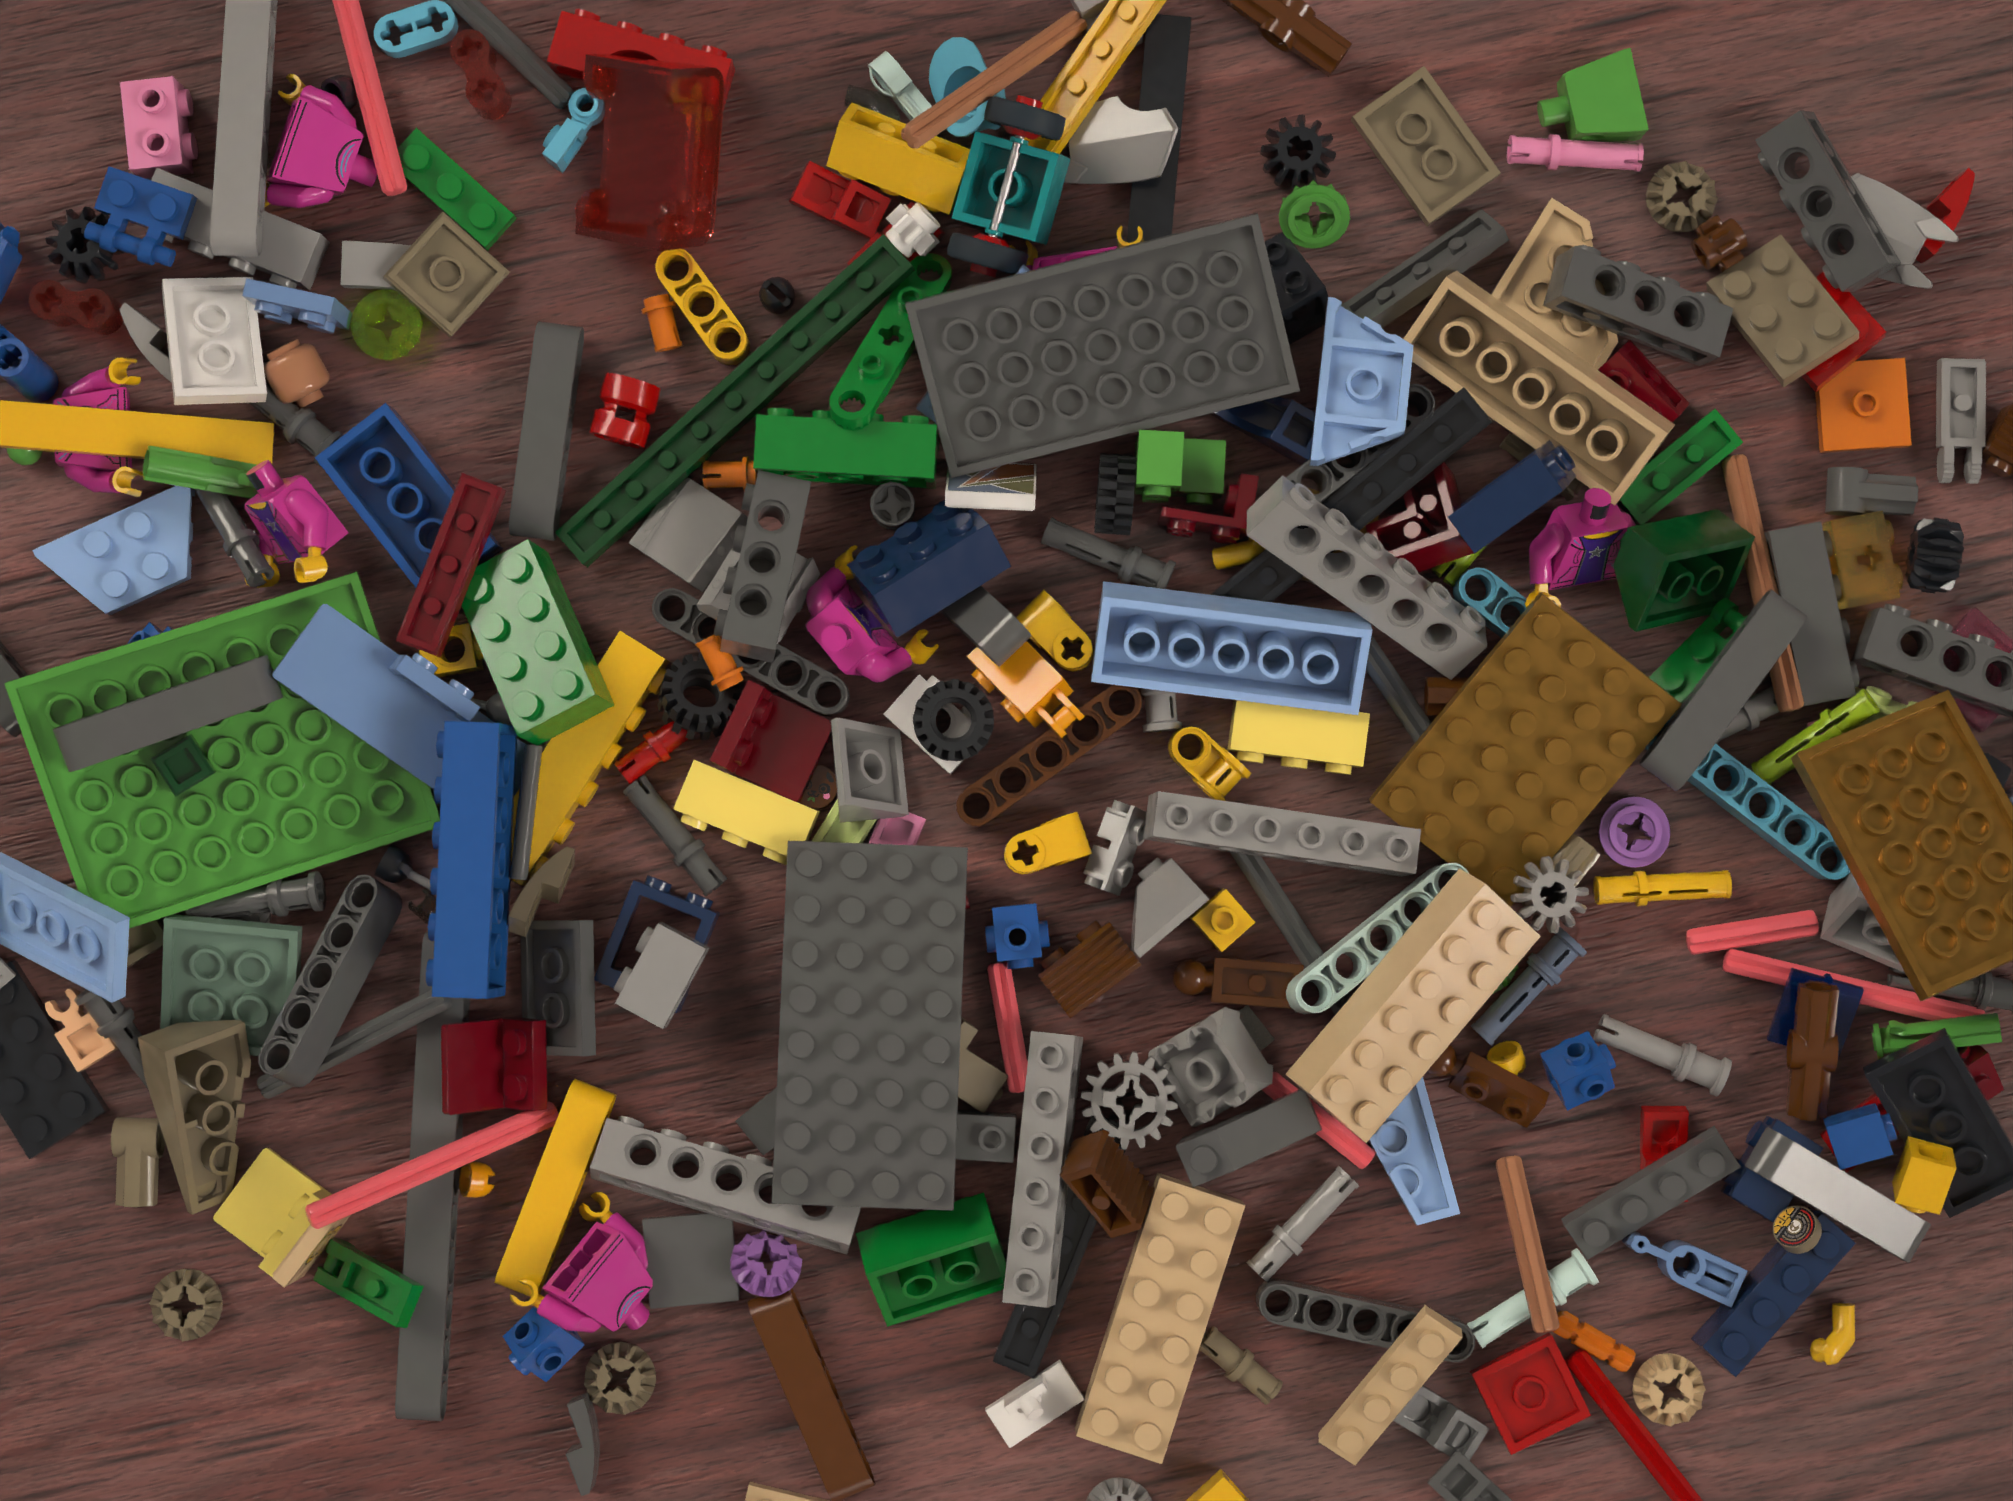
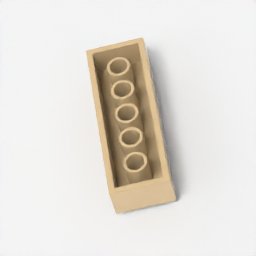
[1404,270,1675,506]
[1285,868,1541,1143]
[1075,1172,1245,1464]

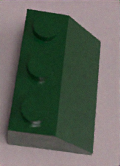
[1613,509,1755,632]

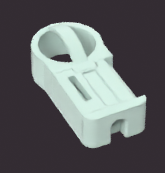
[868,51,932,121]

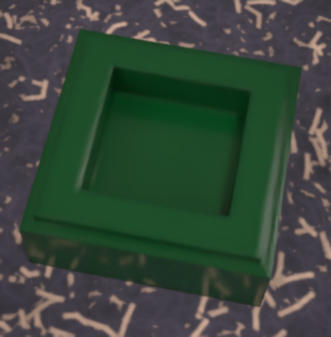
[151,734,216,797]

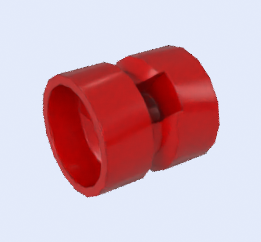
[589,373,661,449]

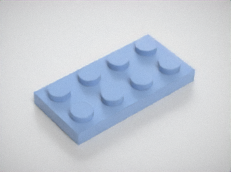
[0,852,130,1003]

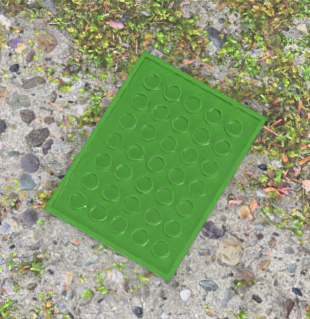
[4,572,440,929]

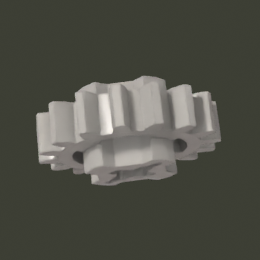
[1081,1051,1178,1149]

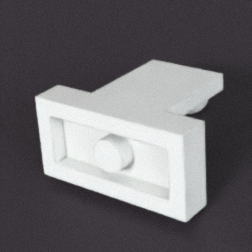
[985,1360,1085,1448]

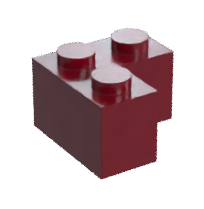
[1366,462,1474,572]

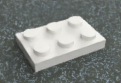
[162,277,267,405]

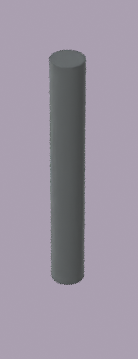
[510,744,543,880]

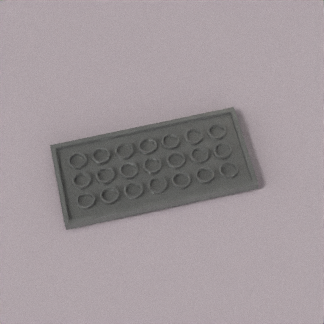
[905,213,1300,478]
[772,841,968,1211]

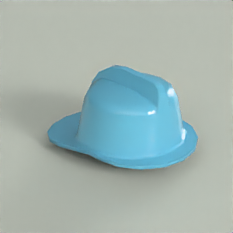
[929,37,1006,137]

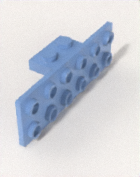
[272,604,525,796]

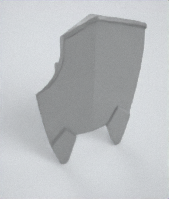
[1064,96,1178,184]
[1816,173,1959,289]

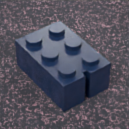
[847,500,1011,638]

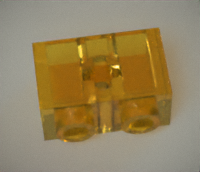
[1822,510,1903,611]

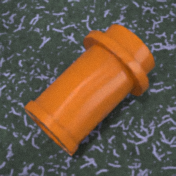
[641,294,683,352]
[703,456,757,492]
[695,635,744,692]

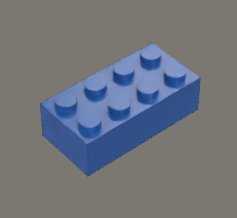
[315,403,503,588]

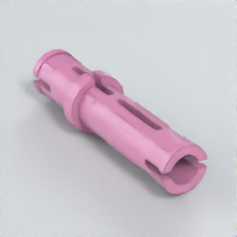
[1507,134,1644,172]

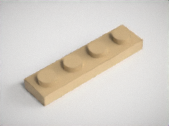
[1318,1305,1463,1465]

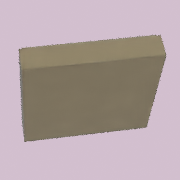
[383,212,510,338]

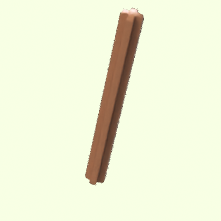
[901,11,1087,148]
[1721,454,1804,712]

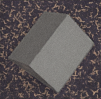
[831,718,909,823]

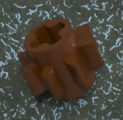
[1691,215,1748,273]

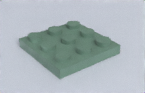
[160,914,302,1056]

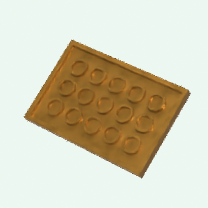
[1369,592,1682,907]
[1791,690,2013,1002]

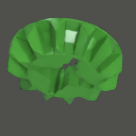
[1279,180,1350,248]

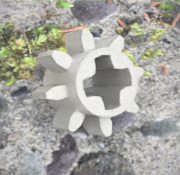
[886,202,940,258]

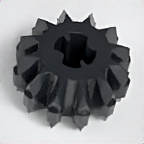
[1260,114,1336,191]
[45,207,125,284]
[1905,517,1964,594]

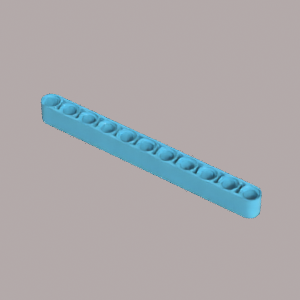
[1453,567,1851,880]

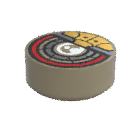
[1773,1206,1822,1254]

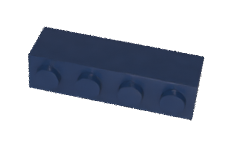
[1691,1207,1856,1377]

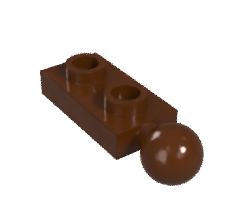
[1173,957,1304,1009]
[1427,1045,1549,1128]

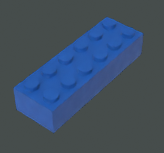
[426,721,517,999]

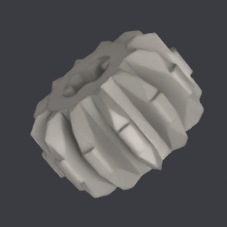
[1510,856,1589,933]

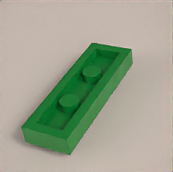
[397,128,517,251]
[1618,408,1743,526]

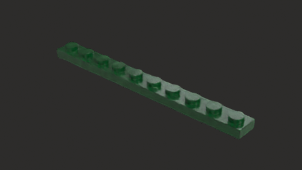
[555,234,915,568]

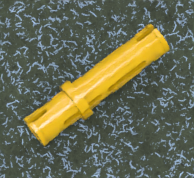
[1593,870,1732,906]

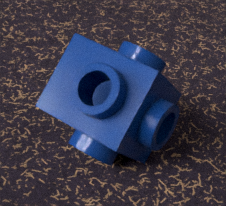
[985,903,1050,969]
[1540,1031,1616,1111]
[502,1307,585,1382]

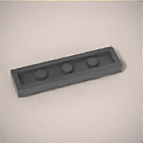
[1341,209,1509,329]
[1561,1126,1741,1260]

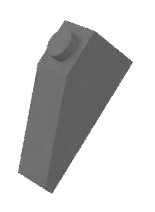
[1175,1089,1322,1187]

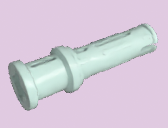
[1467,1248,1599,1349]

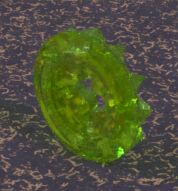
[351,289,423,361]

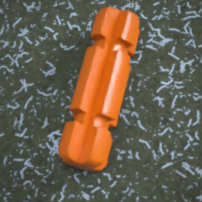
[1552,1311,1636,1372]

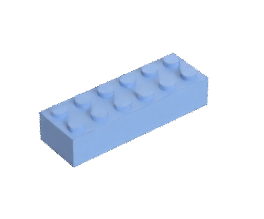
[1091,581,1372,715]

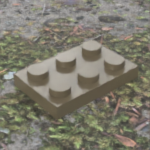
[1351,66,1501,227]
[1706,235,1859,388]

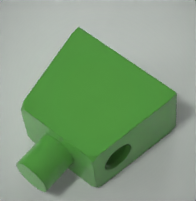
[1537,48,1649,142]

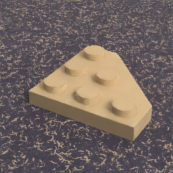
[1491,198,1618,370]

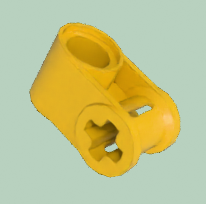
[1016,590,1094,672]
[1168,727,1251,801]
[1004,812,1092,875]

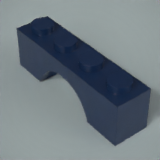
[1210,396,1315,465]

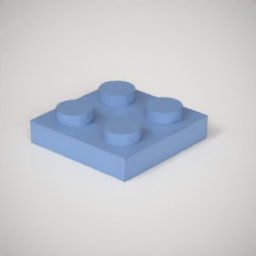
[242,278,352,334]

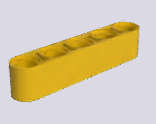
[494,1079,617,1297]

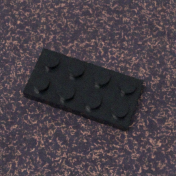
[0,960,110,1159]
[1863,1028,2013,1218]

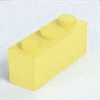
[1227,700,1370,775]
[673,760,820,865]

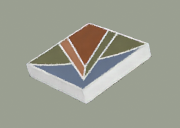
[945,463,1036,511]

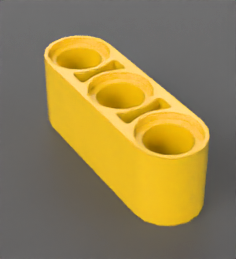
[655,247,750,365]

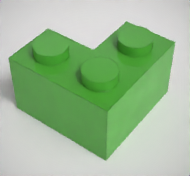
[1134,430,1226,506]

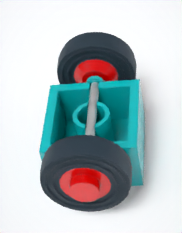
[947,95,1070,277]

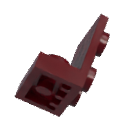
[1598,340,1690,422]
[1158,474,1259,544]
[709,680,832,802]
[441,1017,547,1115]

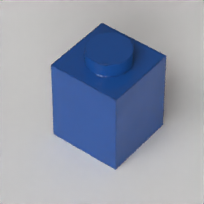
[1823,1103,1897,1170]

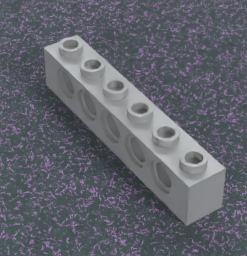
[1247,475,1487,680]
[1143,791,1421,877]
[1002,1031,1083,1308]
[590,1116,861,1255]

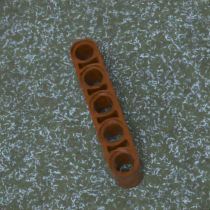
[956,685,1142,826]
[748,1288,876,1501]

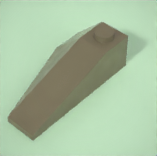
[138,1020,251,1215]

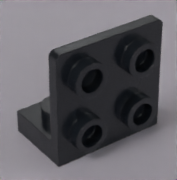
[1265,232,1328,345]

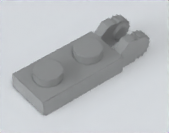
[1936,358,1986,484]

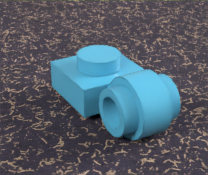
[542,88,606,173]

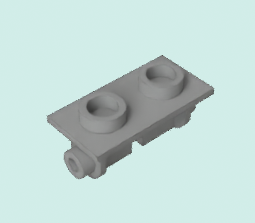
[1083,800,1146,896]

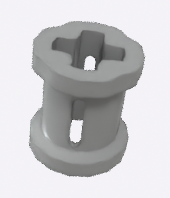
[1140,688,1182,732]

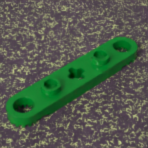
[829,253,952,430]

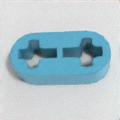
[373,0,459,58]

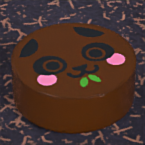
[799,764,837,810]

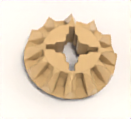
[1633,1353,1706,1427]

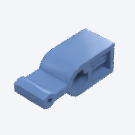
[1622,1231,1748,1308]

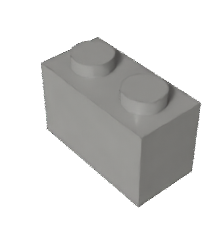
[614,922,710,1029]

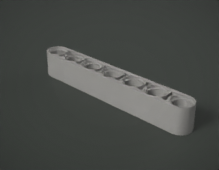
[210,0,278,257]

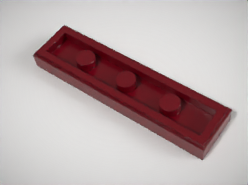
[396,473,506,658]

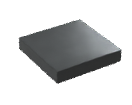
[642,1212,740,1309]

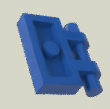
[84,166,198,267]

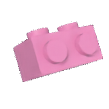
[120,76,198,179]

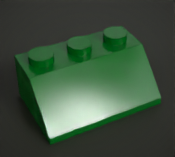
[856,1192,1007,1327]

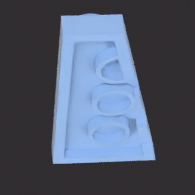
[1369,1077,1460,1225]

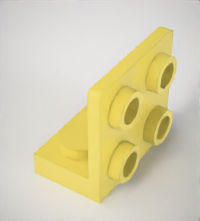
[213,1148,332,1277]

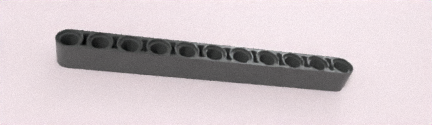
[395,932,470,1421]

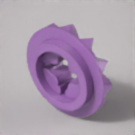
[1598,797,1670,868]
[730,1230,802,1297]

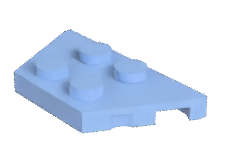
[1310,297,1414,466]
[32,486,195,615]

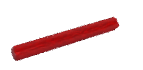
[1565,1348,1703,1501]

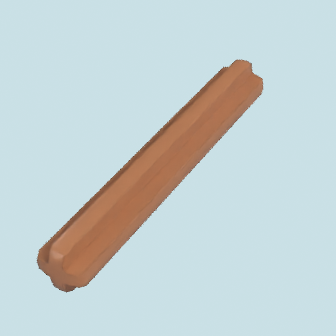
[1496,1155,1559,1333]

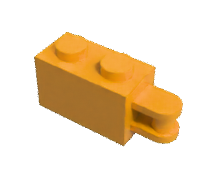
[967,641,1085,738]

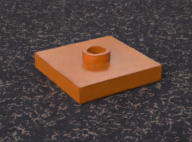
[1815,358,1912,453]

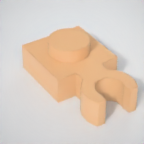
[45,988,118,1072]

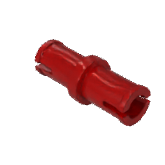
[613,721,698,784]

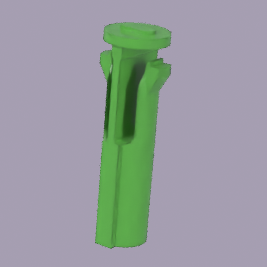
[143,446,258,498]
[1872,1013,2002,1060]

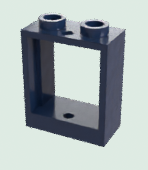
[1448,440,1576,554]
[594,875,720,1013]

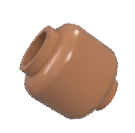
[264,339,330,408]

